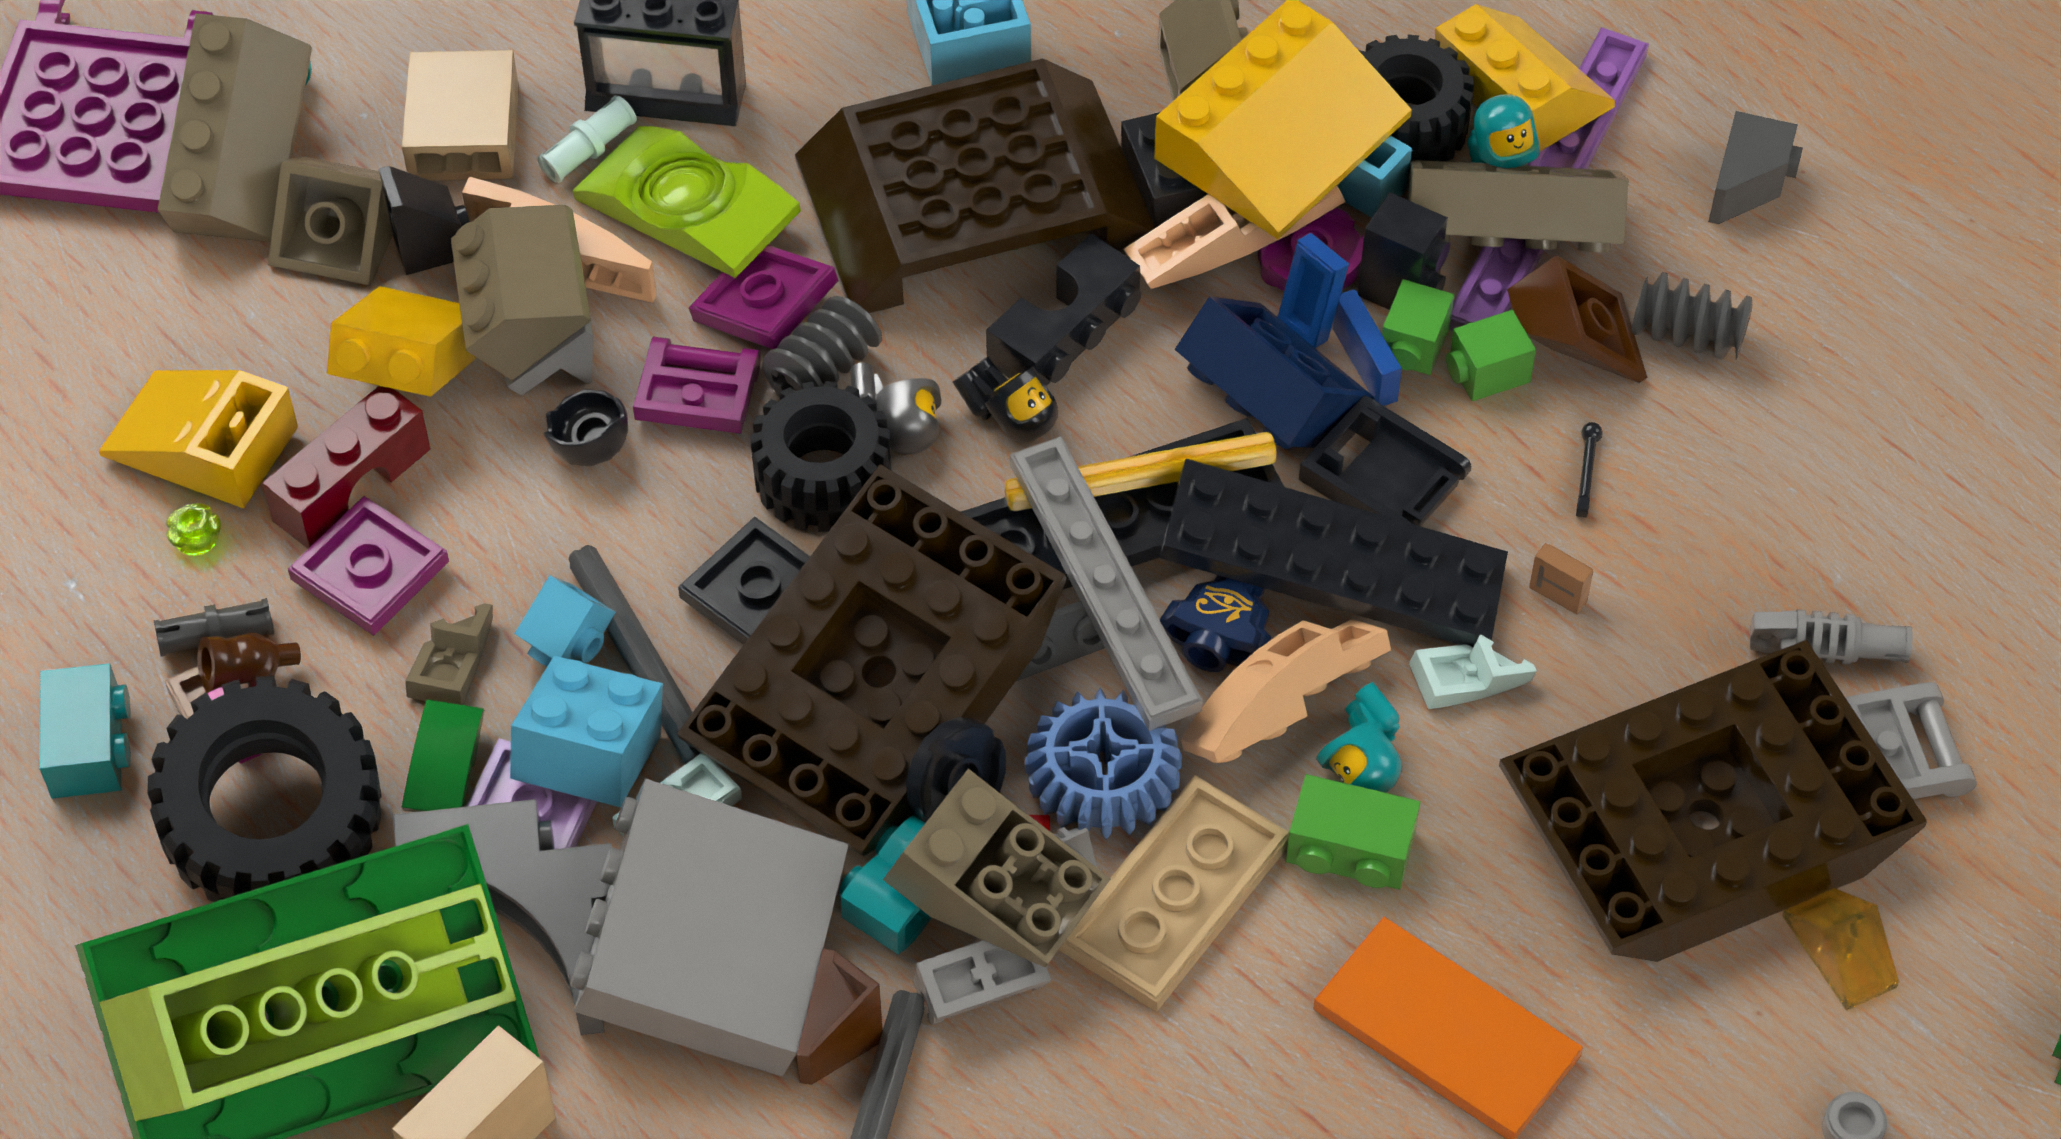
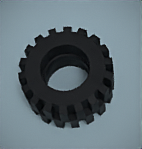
[1359,34,1474,161]
[751,381,891,532]

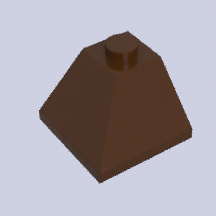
[1507,255,1648,383]

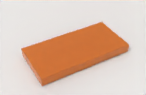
[1313,916,1583,1139]

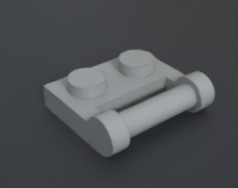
[1845,682,1977,799]

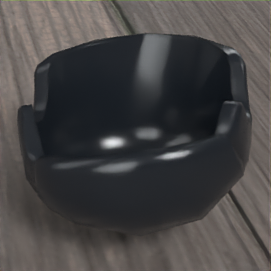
[544,389,628,466]

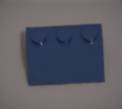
[1174,296,1375,450]

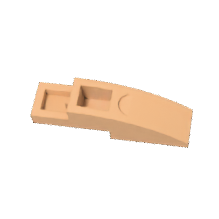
[1181,619,1391,763]

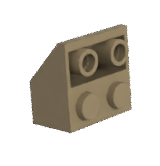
[1158,0,1248,101]

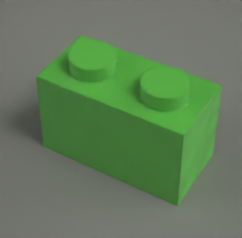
[1286,774,1421,890]

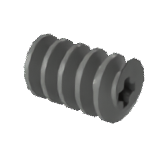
[1631,272,1753,360]
[763,296,882,398]

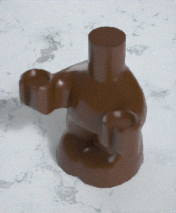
[197,632,301,693]

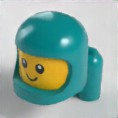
[1467,94,1540,168]
[1316,682,1402,793]

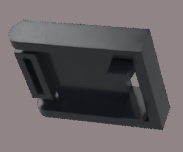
[1299,395,1471,526]

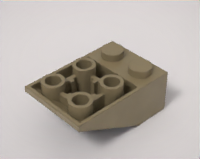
[883,769,1111,967]

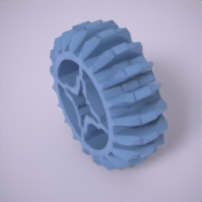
[1025,687,1182,840]

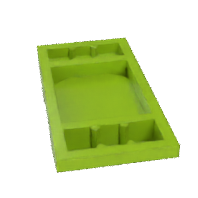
[572,126,801,278]

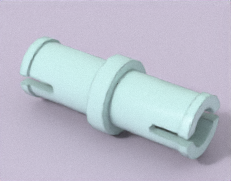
[537,95,637,183]

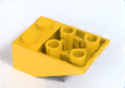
[99,370,298,509]

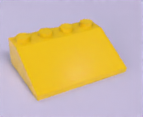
[1154,0,1412,239]

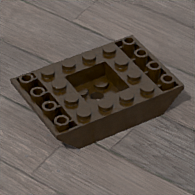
[677,464,1066,857]
[1499,639,1927,962]

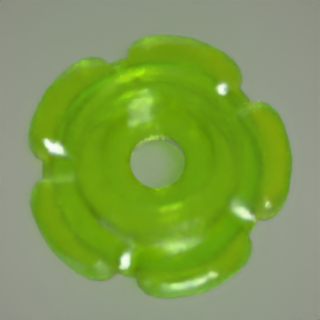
[166,503,221,555]

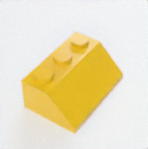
[1435,4,1615,151]

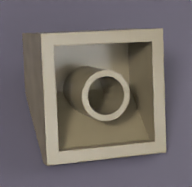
[268,157,393,285]

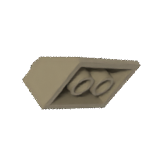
[451,204,591,381]

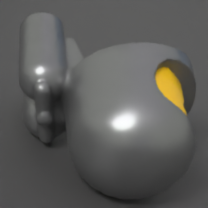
[850,363,942,454]

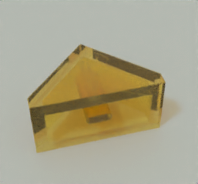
[1782,888,1899,1011]

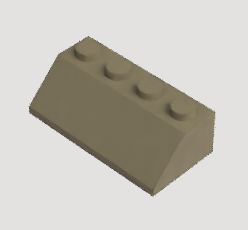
[157,13,312,242]
[1408,159,1629,252]

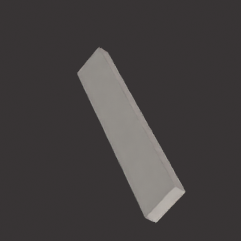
[1010,436,1203,731]

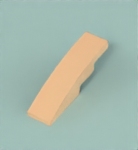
[462,176,656,303]
[1124,186,1346,289]

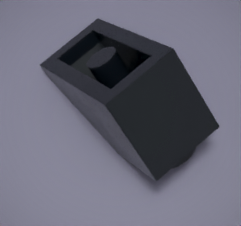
[379,166,470,275]

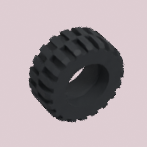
[147,676,382,902]

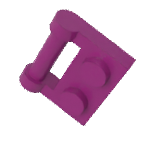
[633,336,761,434]

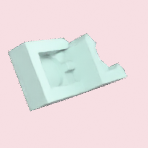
[1409,635,1537,709]

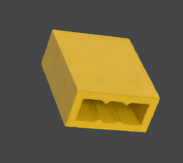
[327,286,476,397]

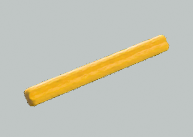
[1004,432,1277,511]

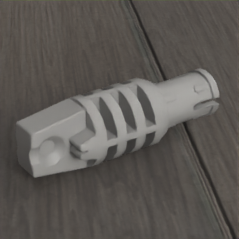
[1750,609,1913,665]

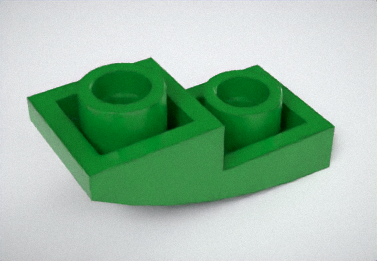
[401,699,485,812]

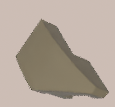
[405,603,493,705]

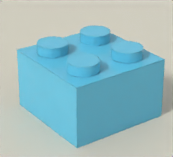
[510,656,663,807]

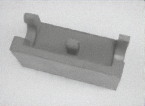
[913,940,1051,1025]

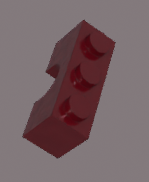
[262,386,431,549]

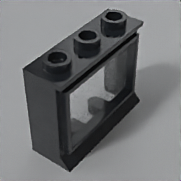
[574,0,746,126]

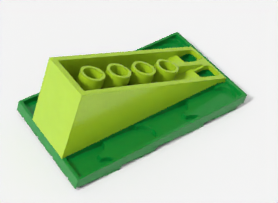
[75,824,539,1139]

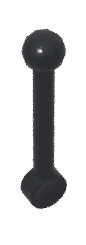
[1576,422,1603,518]

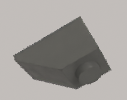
[1708,111,1803,224]

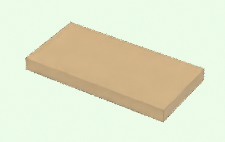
[1059,775,1289,1012]

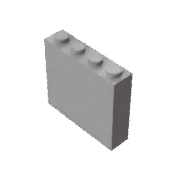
[570,778,849,1077]

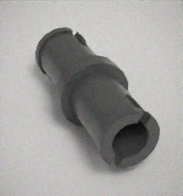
[154,598,274,657]

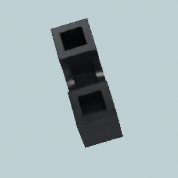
[986,233,1141,386]

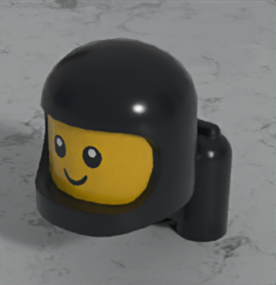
[952,356,1058,443]

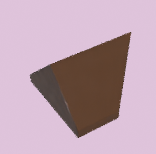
[797,948,883,1085]

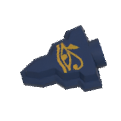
[1159,575,1272,672]

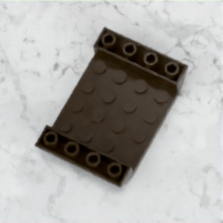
[795,58,1155,313]

